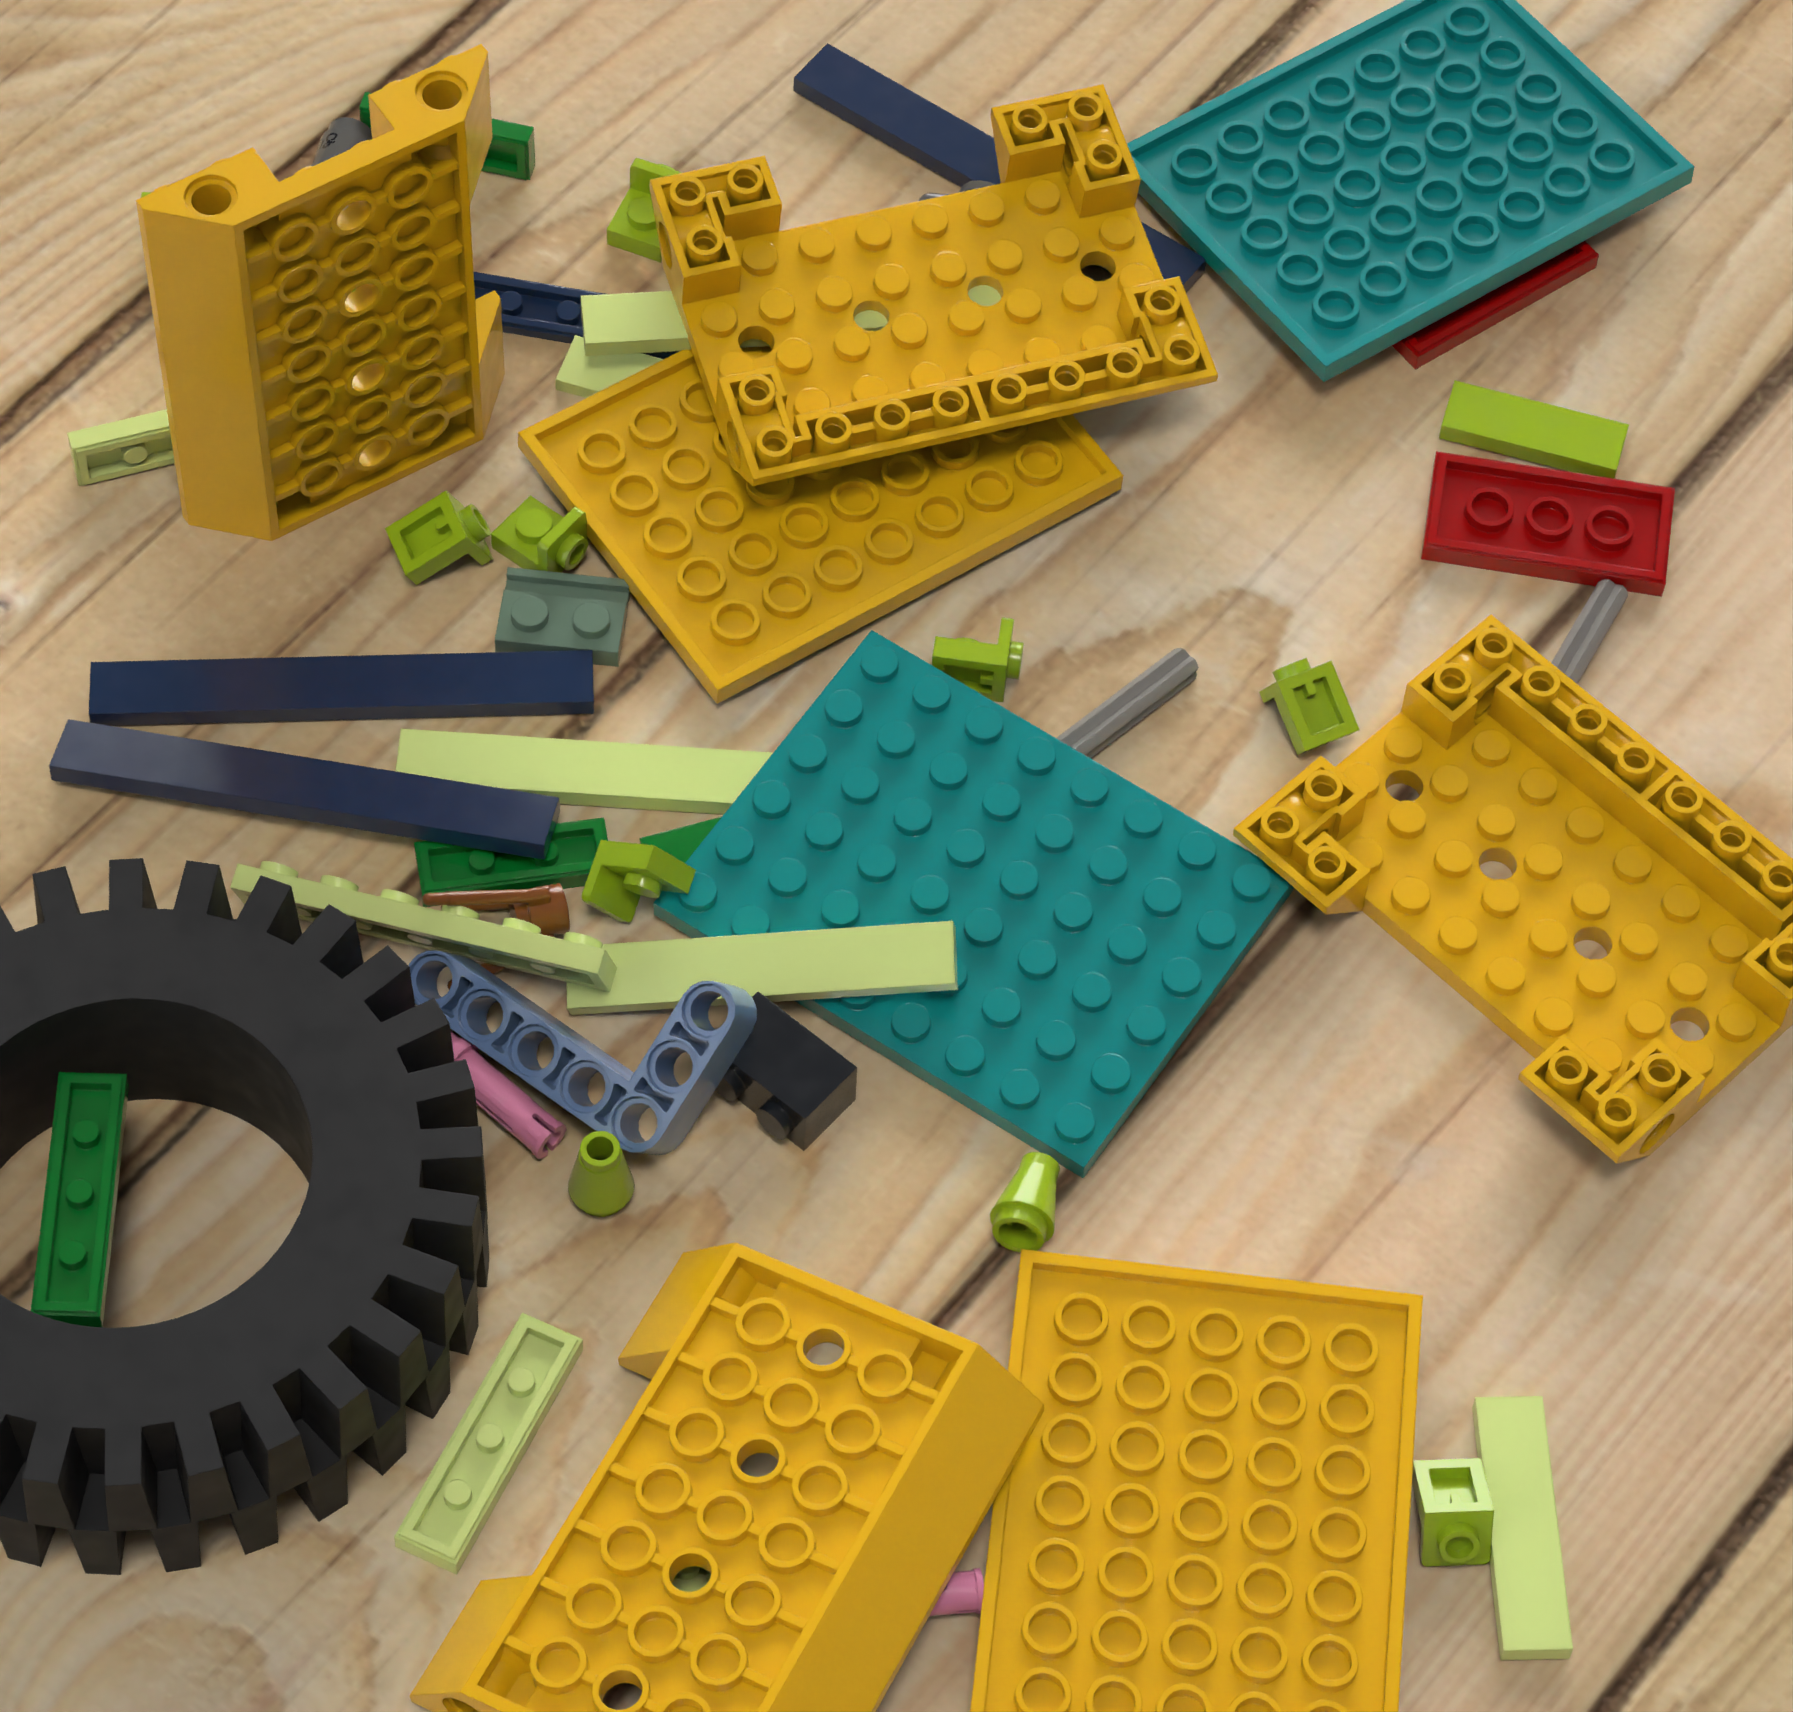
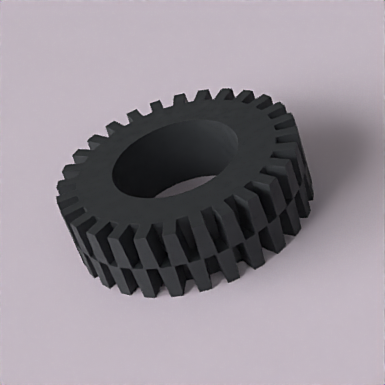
[0,858,489,1575]

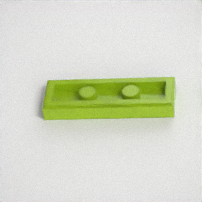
[1439,380,1629,479]

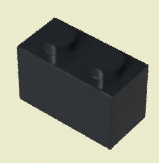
[715,992,857,1151]

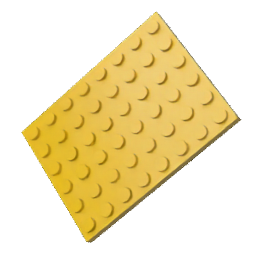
[518,346,1124,704]
[970,1249,1423,1712]

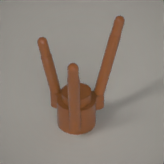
[422,883,570,990]

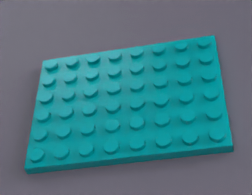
[1127,0,1695,382]
[653,630,1294,1178]

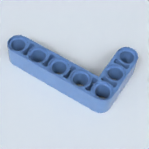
[408,950,757,1155]

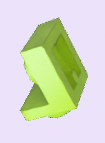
[606,158,682,263]
[385,491,493,585]
[491,495,588,573]
[932,617,1024,702]
[1259,658,1360,755]
[582,840,696,922]
[1412,1458,1494,1567]

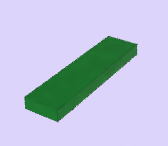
[31,1072,129,1327]

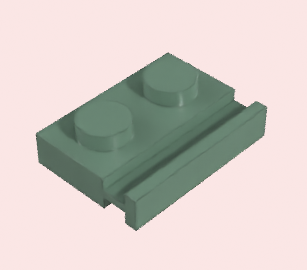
[495,567,630,667]

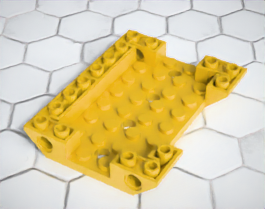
[136,44,505,541]
[649,84,1218,486]
[1233,614,1793,1164]
[410,1242,1044,1712]

